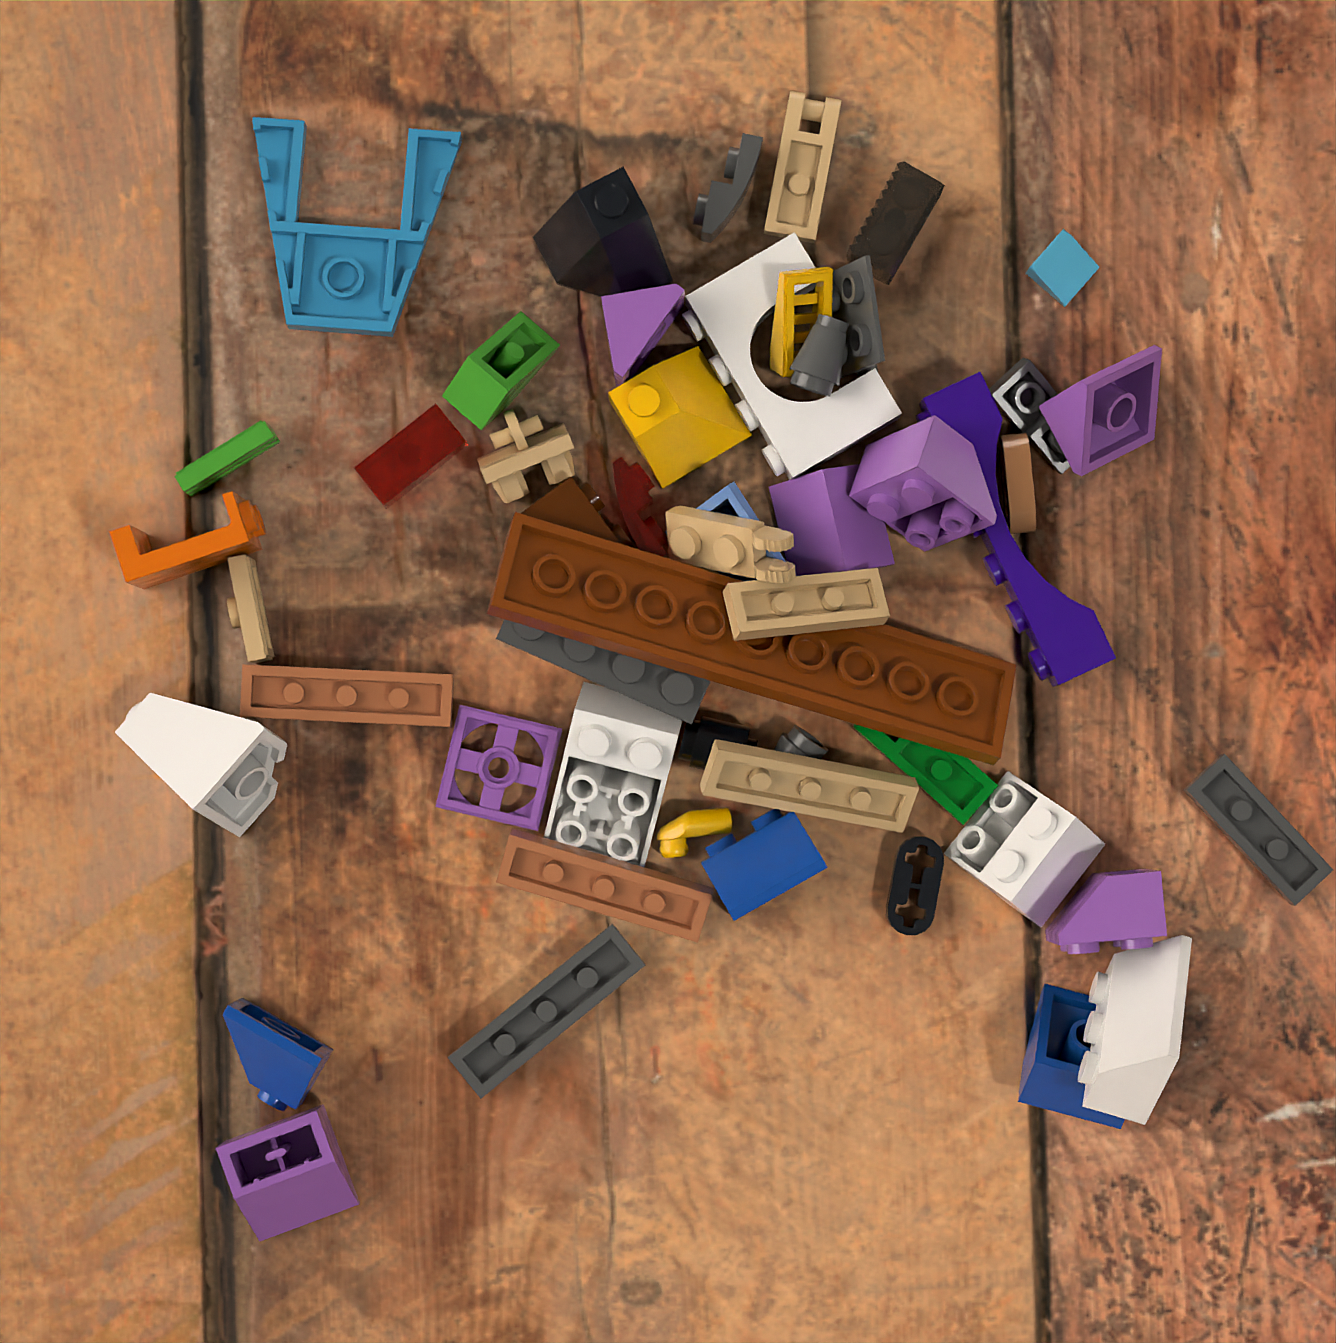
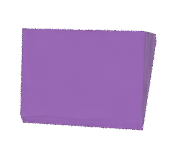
[601,284,685,386]
[1039,345,1162,476]
[769,464,895,576]

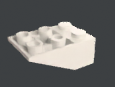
[544,682,682,867]

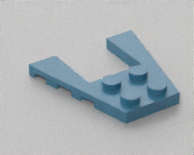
[252,117,462,337]

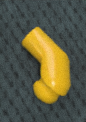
[656,807,732,858]

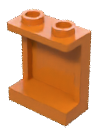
[109,491,266,589]

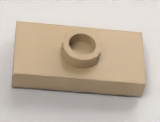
[227,554,274,664]

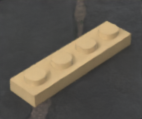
[700,739,919,833]

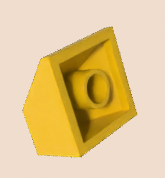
[608,346,752,489]

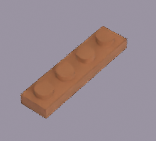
[240,664,454,727]
[496,828,714,943]

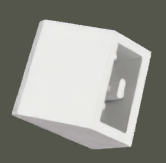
[944,771,1105,927]

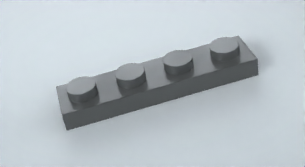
[496,619,710,725]
[448,923,646,1099]

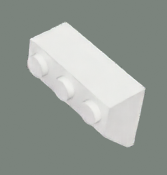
[1078,935,1192,1125]

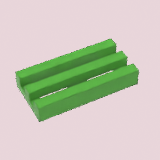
[174,421,280,497]

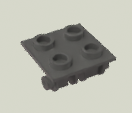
[832,255,885,379]

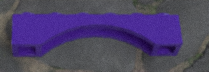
[916,372,1116,687]

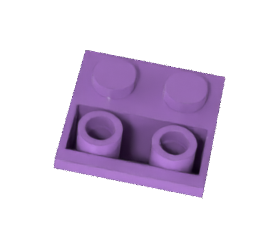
[849,415,997,552]
[1045,869,1167,954]
[216,1104,360,1241]

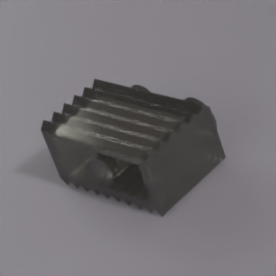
[846,161,945,285]

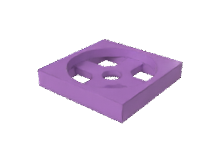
[435,705,562,831]

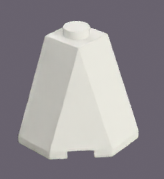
[115,693,287,837]

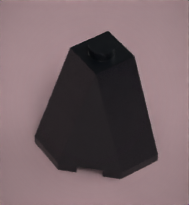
[533,166,673,297]

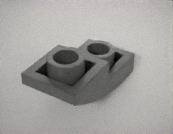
[693,133,763,243]
[989,358,1070,474]

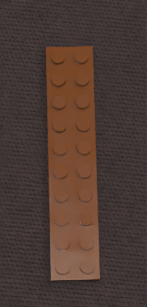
[487,512,1017,766]

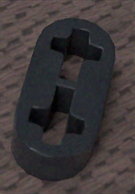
[886,836,944,935]

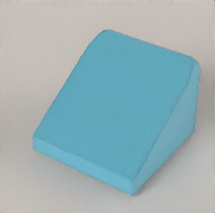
[1026,229,1099,307]

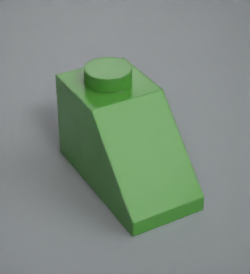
[442,311,560,430]

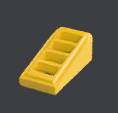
[770,267,833,377]

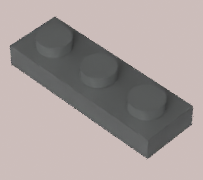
[1183,754,1333,906]

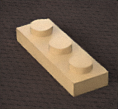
[723,568,890,641]

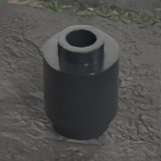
[678,716,758,770]

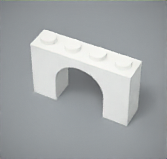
[682,232,902,480]

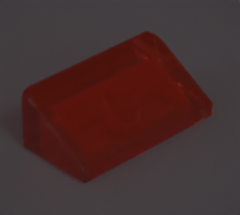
[354,403,468,509]

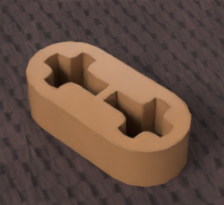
[998,433,1036,534]

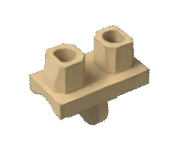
[477,409,575,503]

